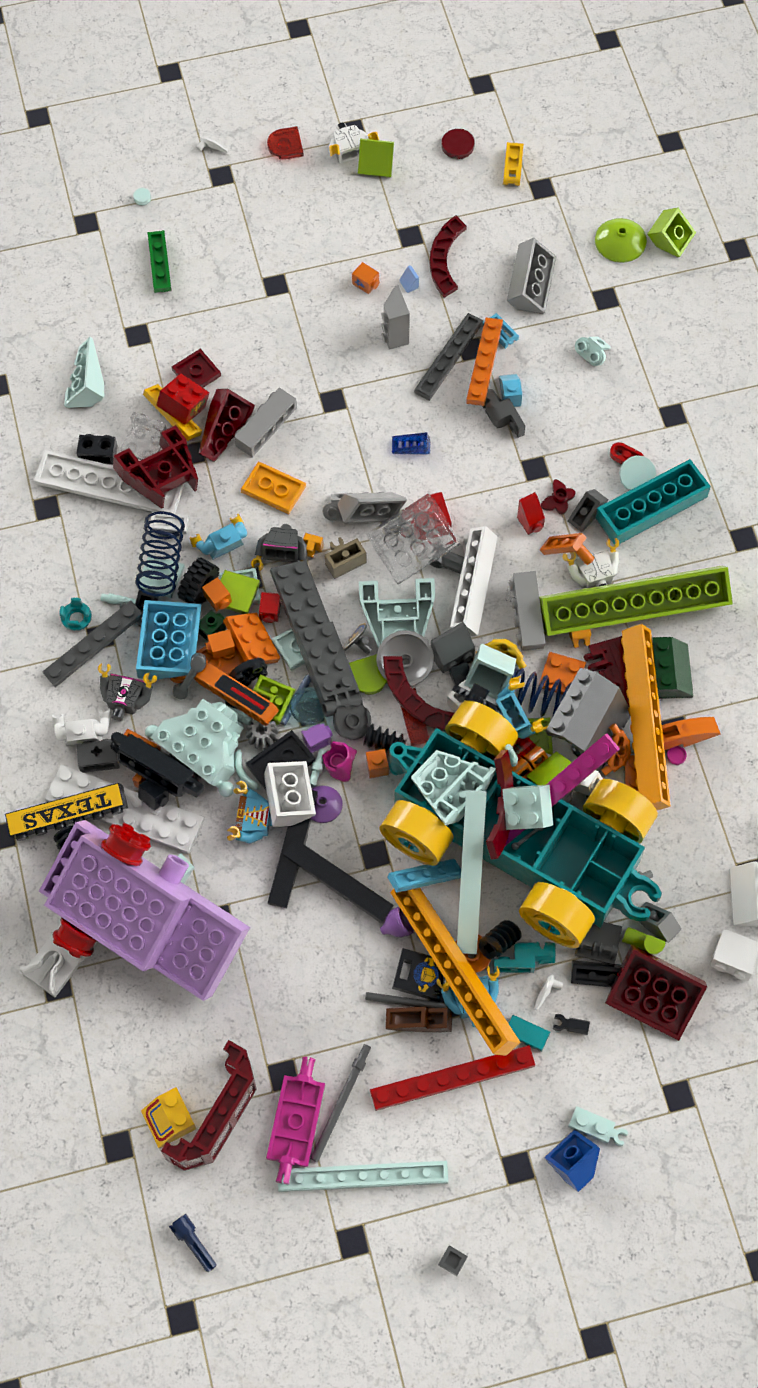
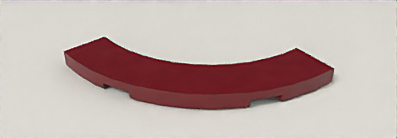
[430,215,467,298]
[383,656,455,732]
[486,750,513,859]

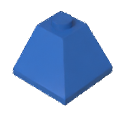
[544,1129,600,1192]

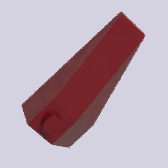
[199,388,255,462]

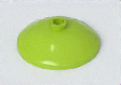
[595,218,647,263]

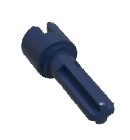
[169,1214,217,1272]

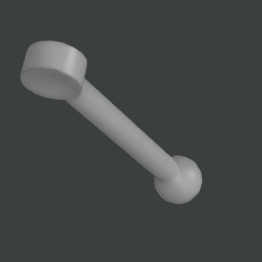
[511,828,544,850]

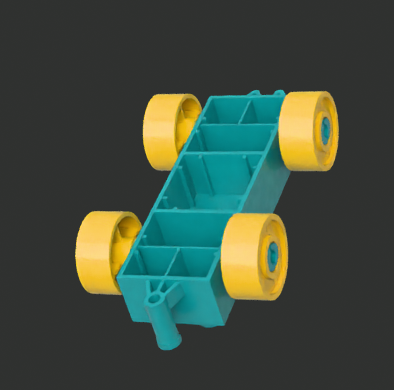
[379,700,662,948]

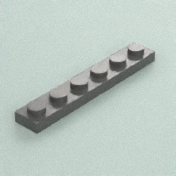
[42,600,143,687]

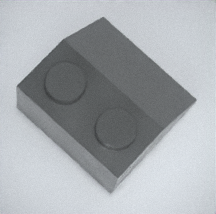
[431,622,475,673]

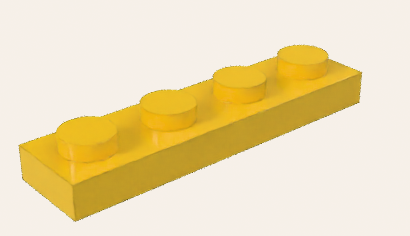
[143,384,202,441]

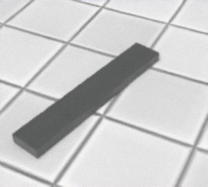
[414,313,483,401]

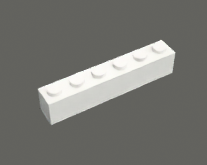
[450,526,498,636]

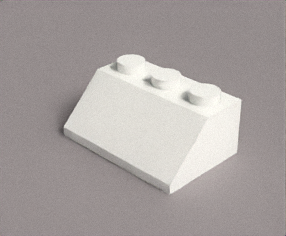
[264,761,316,827]
[729,862,758,927]

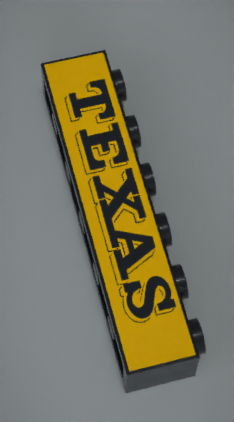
[5,783,128,841]

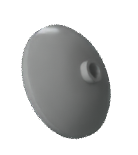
[376,630,434,686]

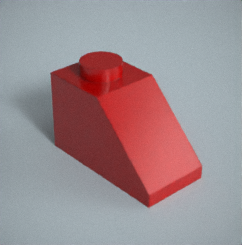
[517,492,545,535]

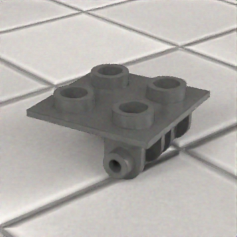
[575,922,622,965]

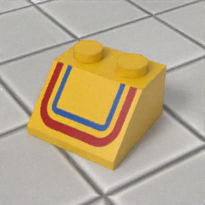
[141,1087,197,1148]

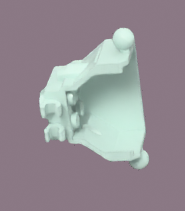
[145,699,244,797]

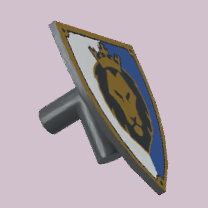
[343,623,372,655]

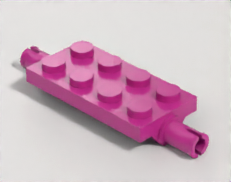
[266,1056,325,1185]

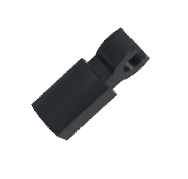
[553,1014,590,1035]

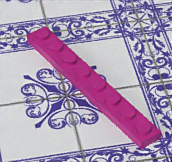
[505,734,620,846]

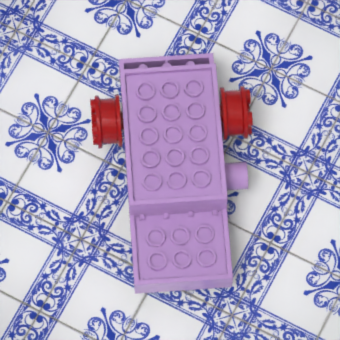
[39,820,251,1001]

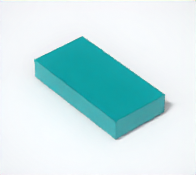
[509,1015,550,1052]

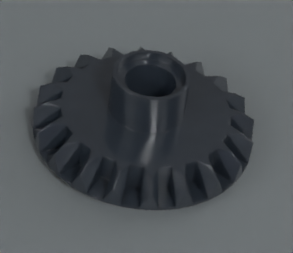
[452,683,499,712]

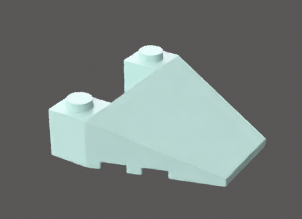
[359,578,435,648]

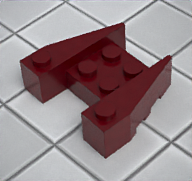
[113,425,198,509]

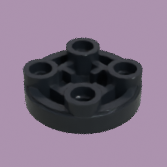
[230,658,268,686]

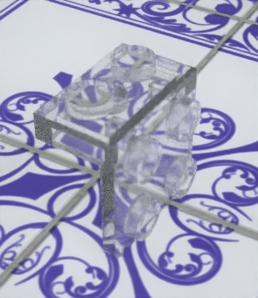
[120,412,167,460]

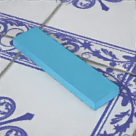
[387,859,461,893]

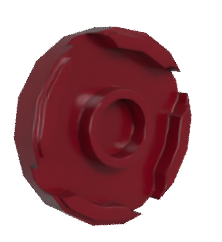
[442,129,475,159]

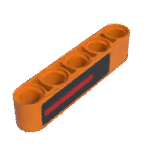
[194,662,279,726]

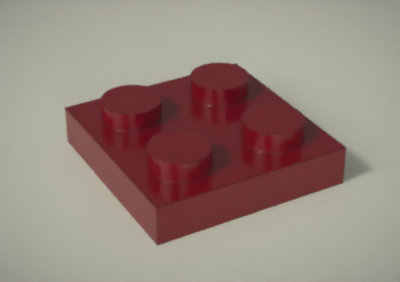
[171,348,221,388]

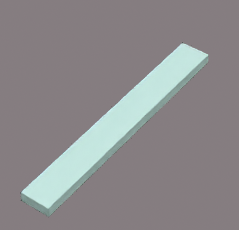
[457,790,486,954]
[278,1161,448,1192]

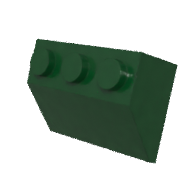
[652,637,694,699]

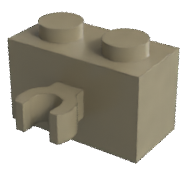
[325,537,367,579]

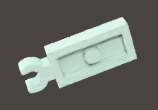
[568,1106,628,1146]

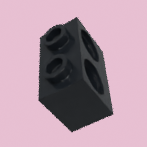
[76,434,118,465]

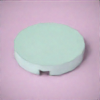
[619,455,656,490]

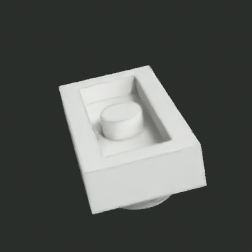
[150,512,189,535]

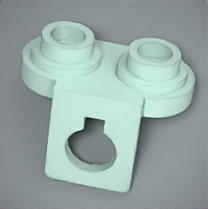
[575,337,611,366]

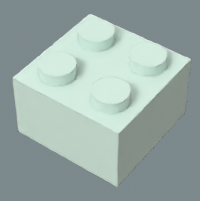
[502,785,553,830]

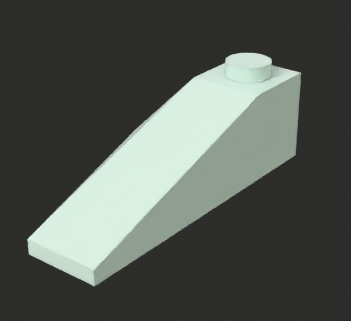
[64,337,105,408]

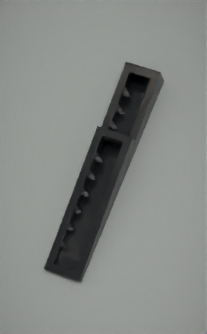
[268,790,318,908]
[283,838,394,923]

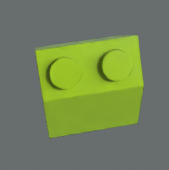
[647,207,696,257]

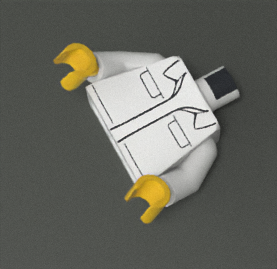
[328,122,379,164]
[562,538,619,588]

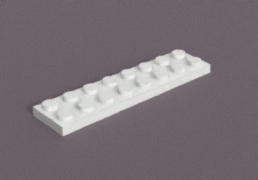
[34,450,184,514]
[45,764,205,854]

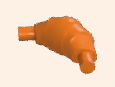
[601,723,631,776]

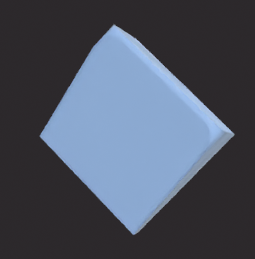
[400,265,419,293]

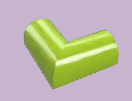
[253,674,296,725]
[622,927,666,954]

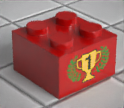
[156,374,210,425]

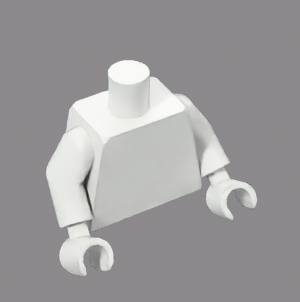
[52,708,112,746]

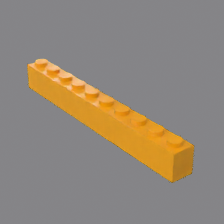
[621,624,671,811]
[390,888,521,1056]

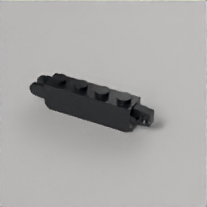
[110,732,204,798]

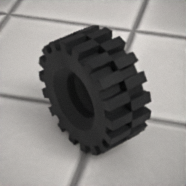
[177,557,220,605]

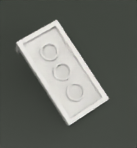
[20,923,97,997]

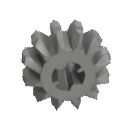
[246,719,279,750]

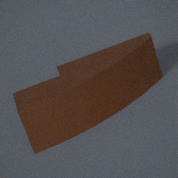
[386,1007,452,1032]

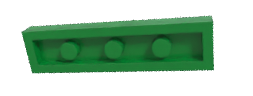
[147,230,172,293]

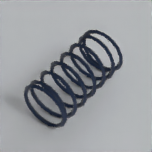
[135,511,185,596]
[512,666,572,717]

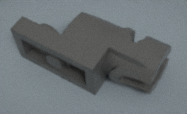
[482,389,526,438]

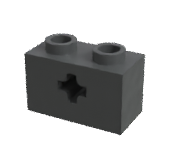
[76,739,120,773]

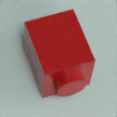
[259,592,281,623]

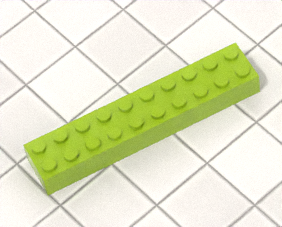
[539,566,733,636]

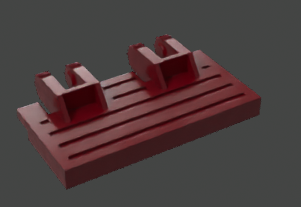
[583,636,630,707]

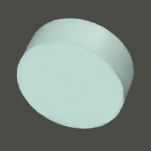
[133,188,151,205]

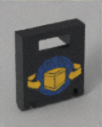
[392,948,445,1001]

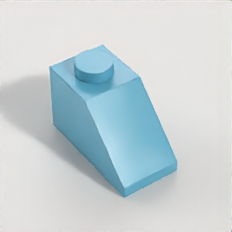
[499,374,523,407]

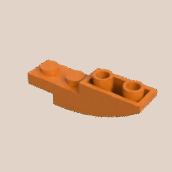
[662,717,721,750]

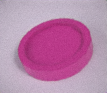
[667,746,687,765]

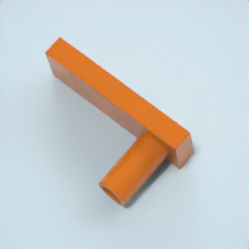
[540,533,594,565]

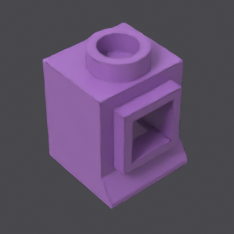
[301,723,333,753]

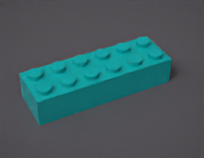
[595,459,711,545]

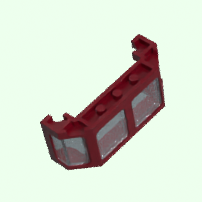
[161,1040,257,1171]

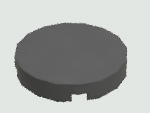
[333,701,371,740]

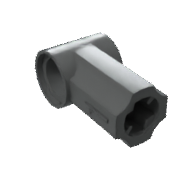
[427,544,464,574]

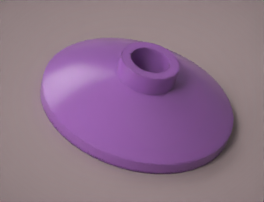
[311,786,342,823]

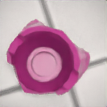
[322,741,357,782]

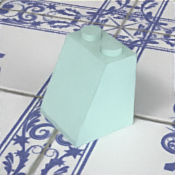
[464,643,516,699]

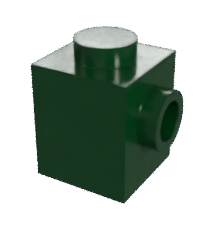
[198,609,226,641]

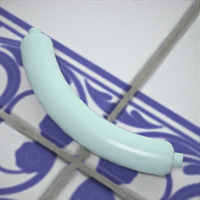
[234,749,261,790]

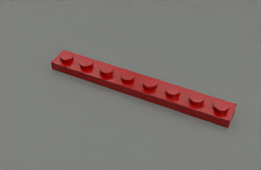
[370,1045,535,1111]

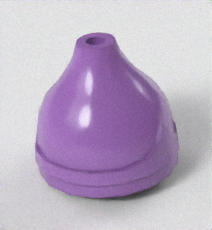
[380,907,414,938]

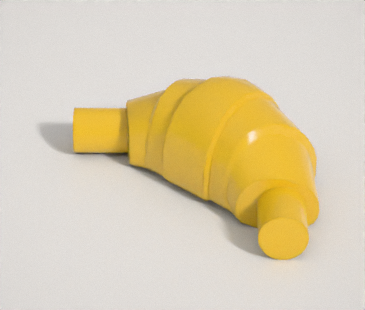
[475,639,527,669]

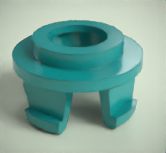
[59,598,92,631]

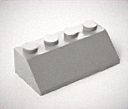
[507,238,557,314]

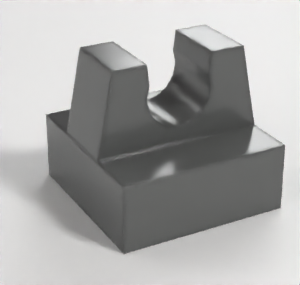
[438,1245,468,1276]

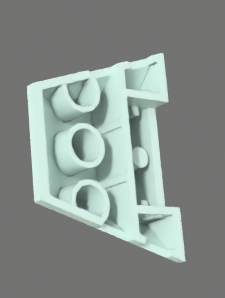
[411,750,496,825]

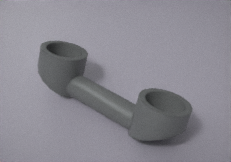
[172,653,206,700]

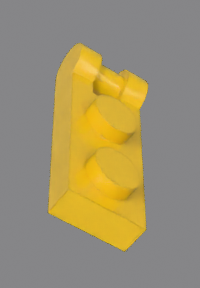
[503,142,524,186]

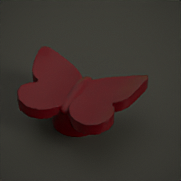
[541,479,576,515]

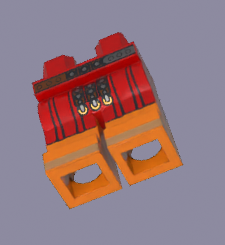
[511,737,548,780]

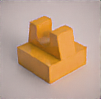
[303,533,324,558]
[569,629,591,648]

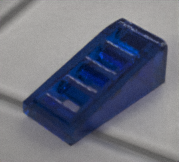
[392,432,430,454]

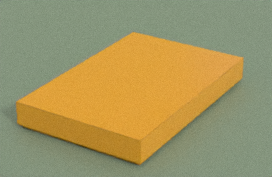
[241,461,306,514]

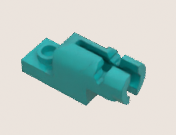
[493,942,556,973]

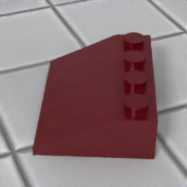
[605,944,707,1041]

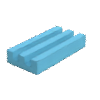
[483,313,519,349]

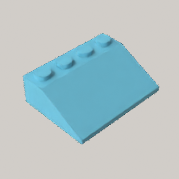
[136,600,201,680]

